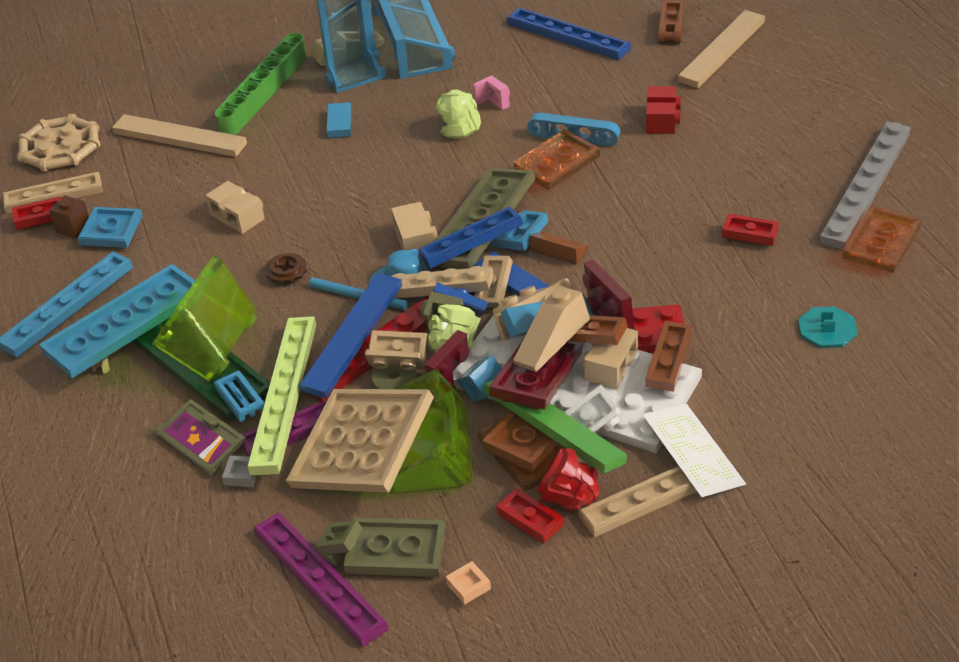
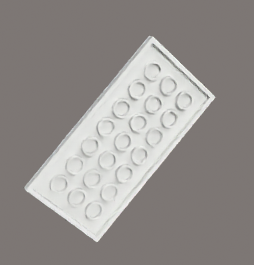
[453,315,702,454]

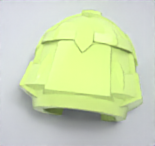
[436,89,481,139]
[428,304,481,353]

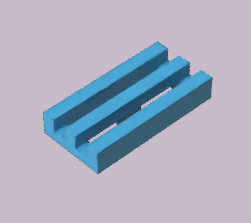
[214,371,265,422]

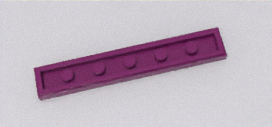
[253,512,389,648]

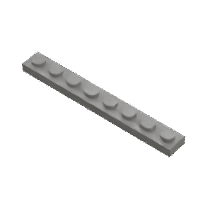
[820,121,911,250]

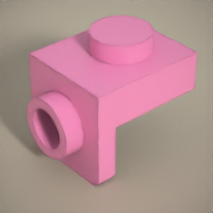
[473,75,510,110]

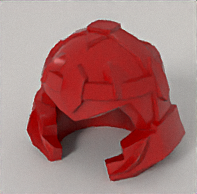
[536,448,600,511]

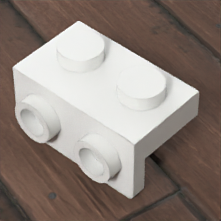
[564,385,623,434]

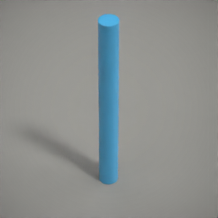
[309,277,408,311]

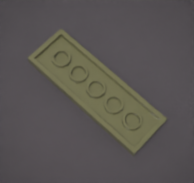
[424,168,536,269]

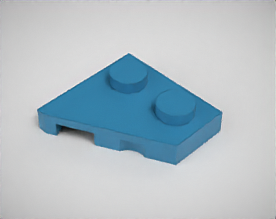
[488,210,548,251]

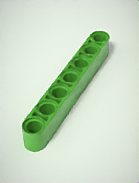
[215,33,307,135]

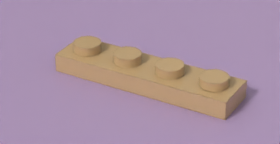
[391,266,494,299]

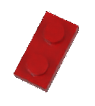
[12,197,61,230]
[722,213,779,246]
[496,488,564,544]

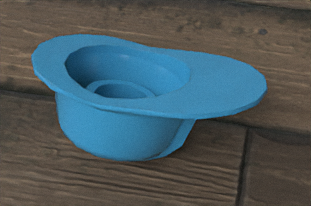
[369,249,430,284]

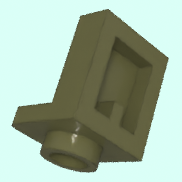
[421,291,464,326]
[315,520,363,566]

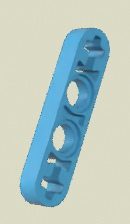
[527,113,621,146]

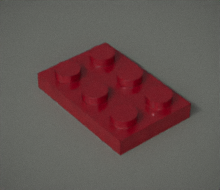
[582,260,635,330]

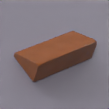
[530,232,588,264]

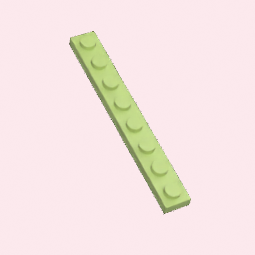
[248,317,316,475]

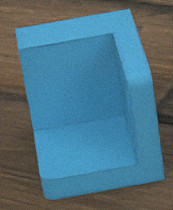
[456,355,502,403]

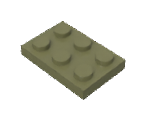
[344,517,446,577]

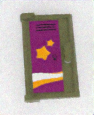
[154,399,246,477]

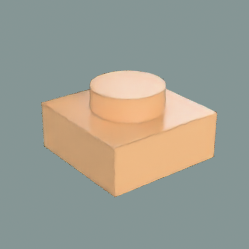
[446,561,491,605]

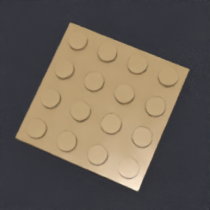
[286,389,434,493]

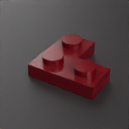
[425,330,469,409]

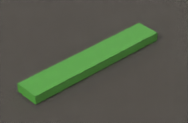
[484,380,627,474]

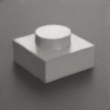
[222,455,257,487]

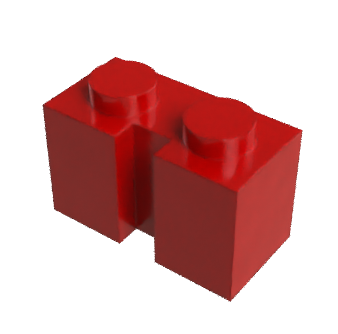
[646,86,681,134]

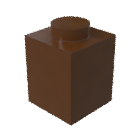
[49,195,89,239]

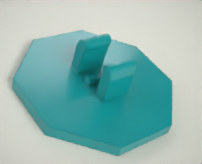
[798,306,858,348]

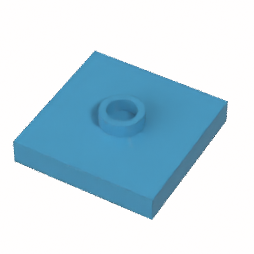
[77,207,143,248]

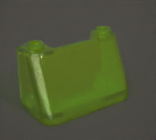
[152,255,258,381]
[389,369,472,494]

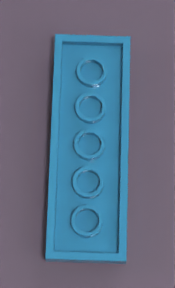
[39,264,206,378]

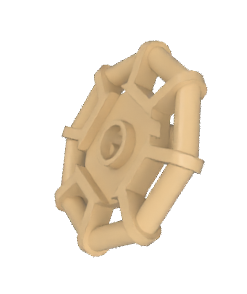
[17,114,101,172]

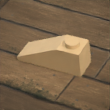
[513,286,590,372]

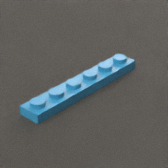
[0,252,133,358]

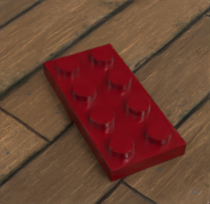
[489,339,583,410]

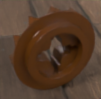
[265,253,307,285]

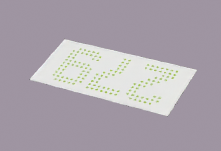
[642,403,746,497]

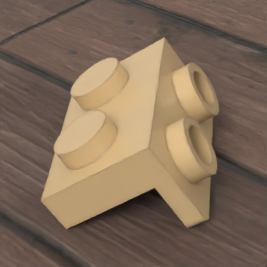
[365,330,428,371]

